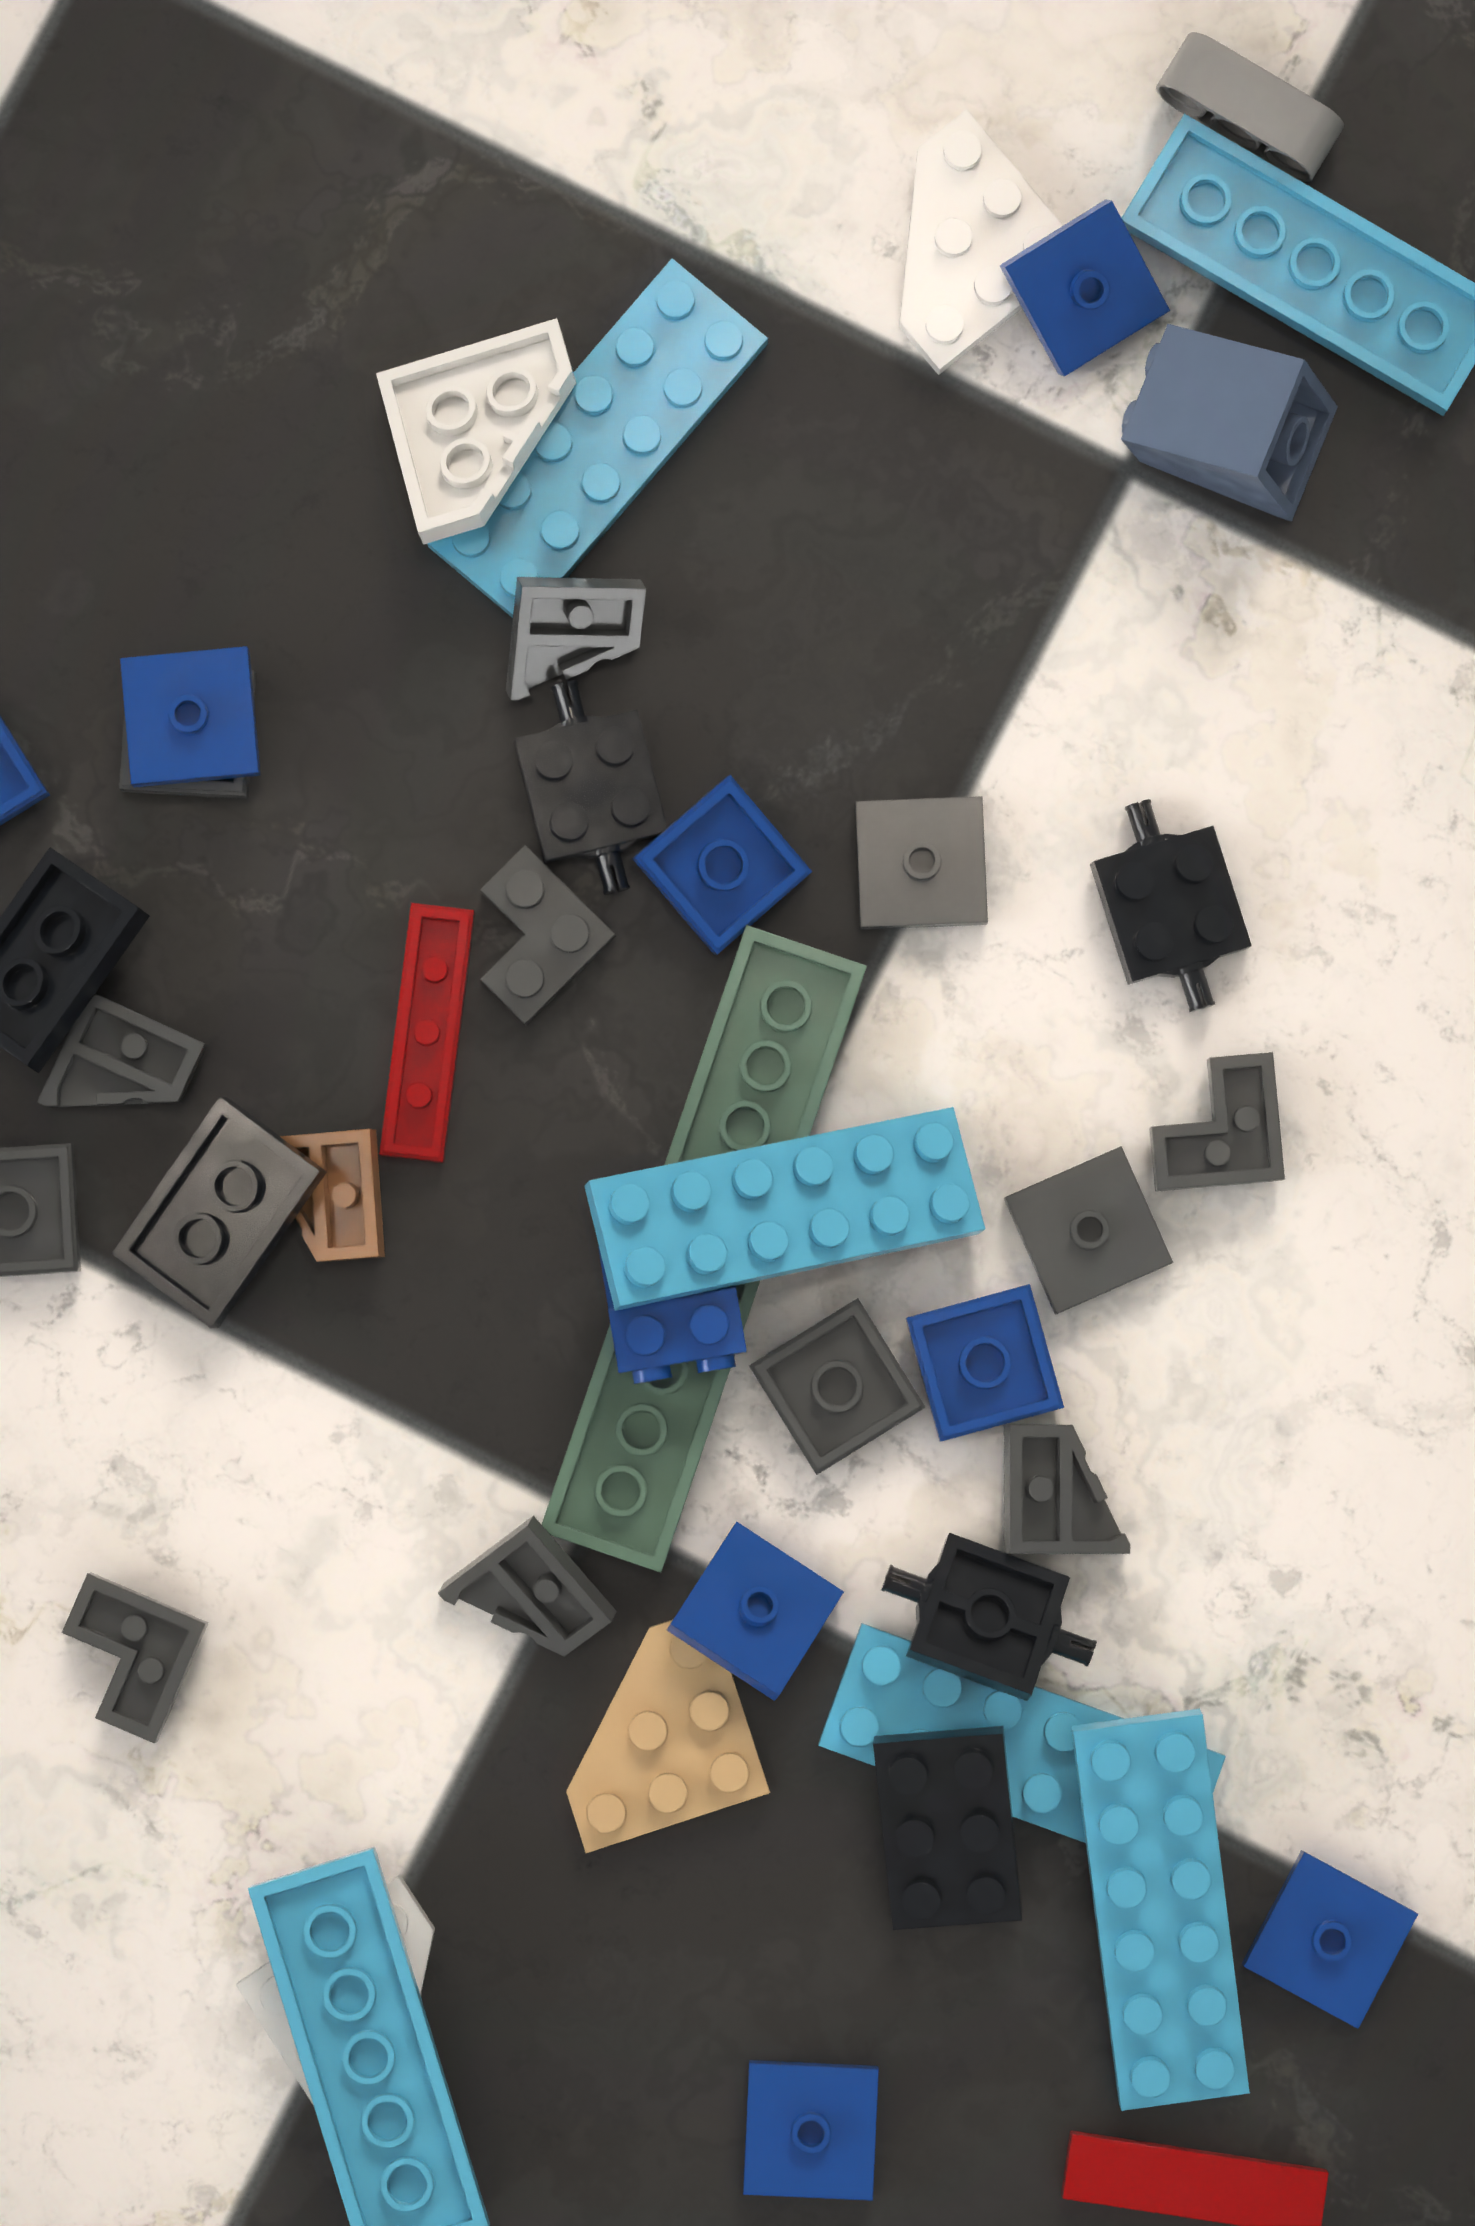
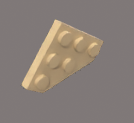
[566,1619,770,1853]

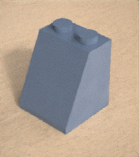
[1121,324,1338,521]

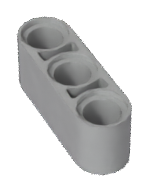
[1156,32,1344,182]

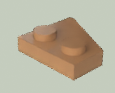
[280,1129,385,1262]

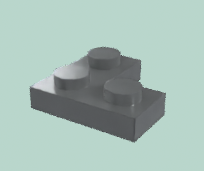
[480,845,616,1026]
[1149,1052,1285,1191]
[62,1572,209,1743]

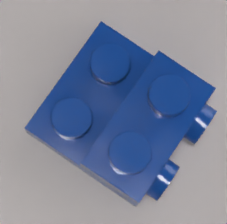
[598,1246,747,1384]

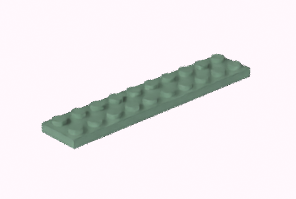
[541,925,867,1573]

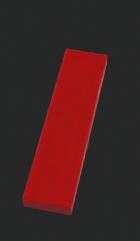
[379,903,475,1163]
[1061,2130,1329,2226]

